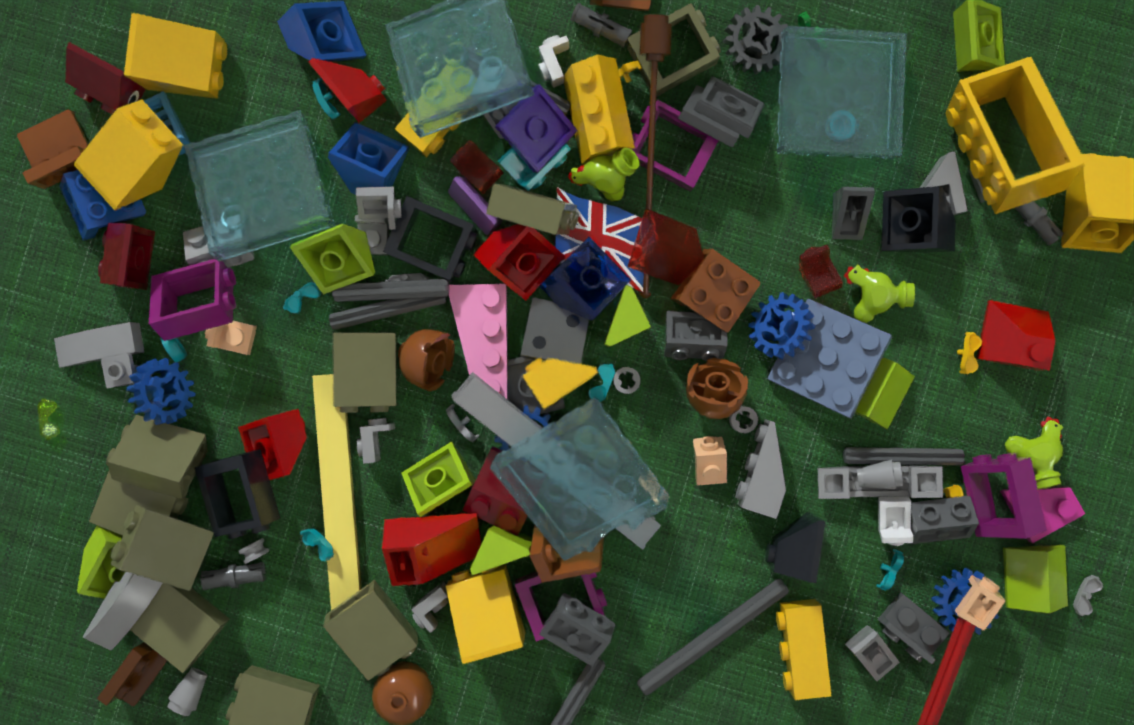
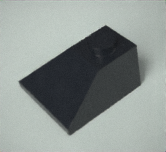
[882,186,956,253]
[765,512,826,583]

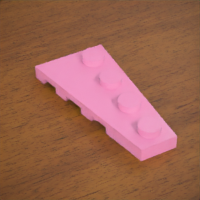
[449,284,508,400]

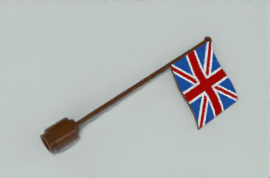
[556,14,672,299]

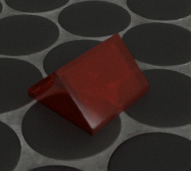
[627,209,704,285]

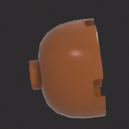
[398,329,455,391]
[686,358,748,419]
[372,661,433,725]

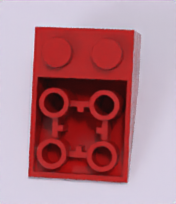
[382,513,482,586]

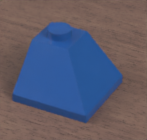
[277,1,366,62]
[328,122,409,195]

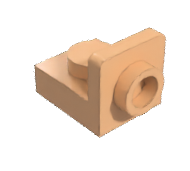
[205,320,257,355]
[955,575,1005,631]

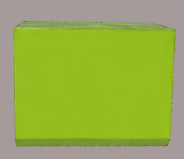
[953,0,1005,72]
[290,224,375,294]
[604,285,651,347]
[855,357,915,429]
[401,441,476,517]
[470,525,533,575]
[1003,545,1068,613]

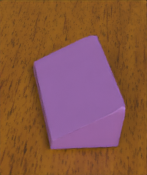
[448,176,503,235]

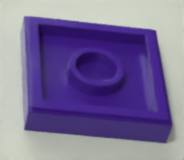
[495,84,578,173]

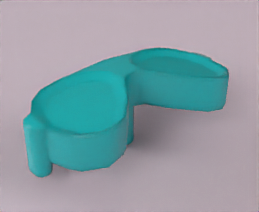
[313,77,341,119]
[283,282,321,314]
[588,364,615,404]
[300,529,334,562]
[876,549,904,591]

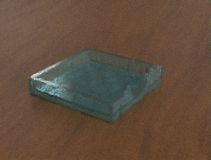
[385,0,534,138]
[777,26,907,159]
[184,110,335,262]
[490,398,669,561]

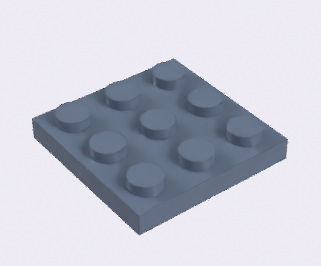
[767,298,893,419]

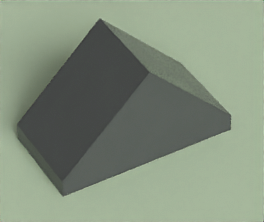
[832,187,875,240]

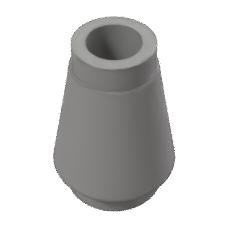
[857,459,903,490]
[167,668,208,716]

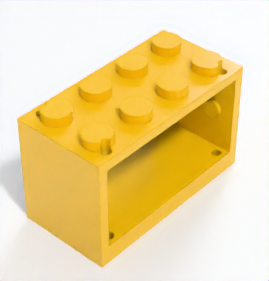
[945,56,1086,214]

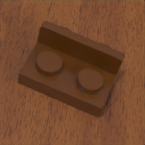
[97,642,168,706]

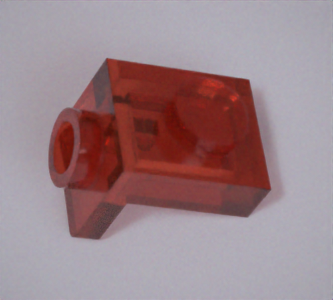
[450,140,504,194]
[799,244,843,299]

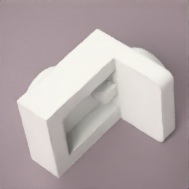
[538,35,569,88]
[878,496,913,546]

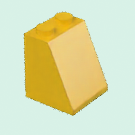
[124,13,227,99]
[74,99,183,210]
[1061,153,1134,253]
[446,564,526,664]

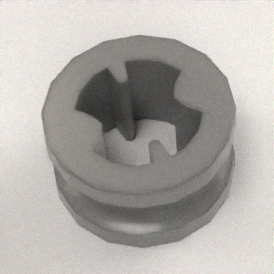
[613,367,640,394]
[729,406,758,433]
[238,538,270,564]

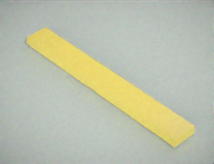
[312,374,361,610]

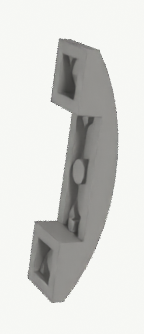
[817,466,943,499]

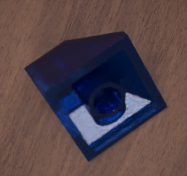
[539,237,631,320]

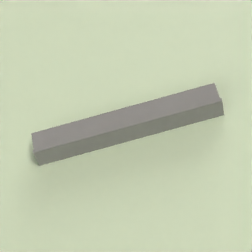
[452,372,661,550]

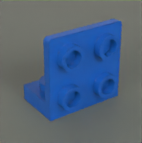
[60,170,146,241]

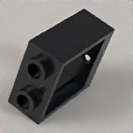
[383,196,478,282]
[194,449,281,539]

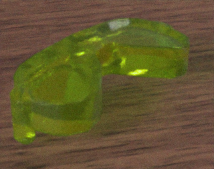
[37,398,60,440]

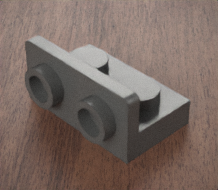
[664,311,728,361]
[910,496,979,544]
[877,592,950,664]
[539,593,615,666]

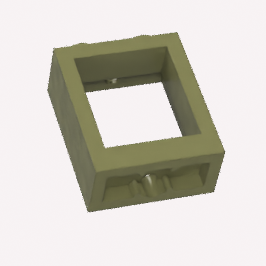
[626,3,721,97]
[486,184,579,235]

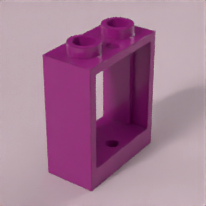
[631,100,719,192]
[149,257,236,341]
[961,453,1046,538]
[515,571,608,642]

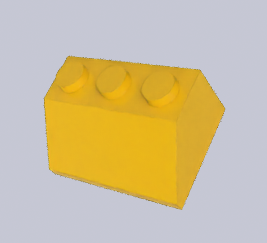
[564,55,635,165]
[523,357,598,410]

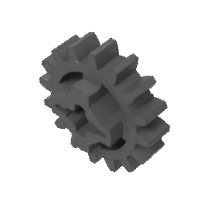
[723,5,791,74]

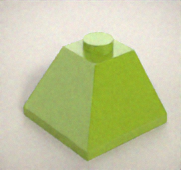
[77,525,126,599]

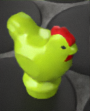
[568,147,639,201]
[844,264,915,323]
[1005,417,1063,490]

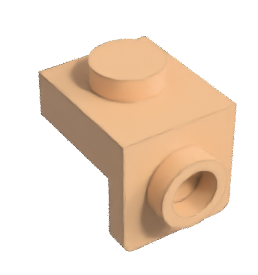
[693,436,727,485]

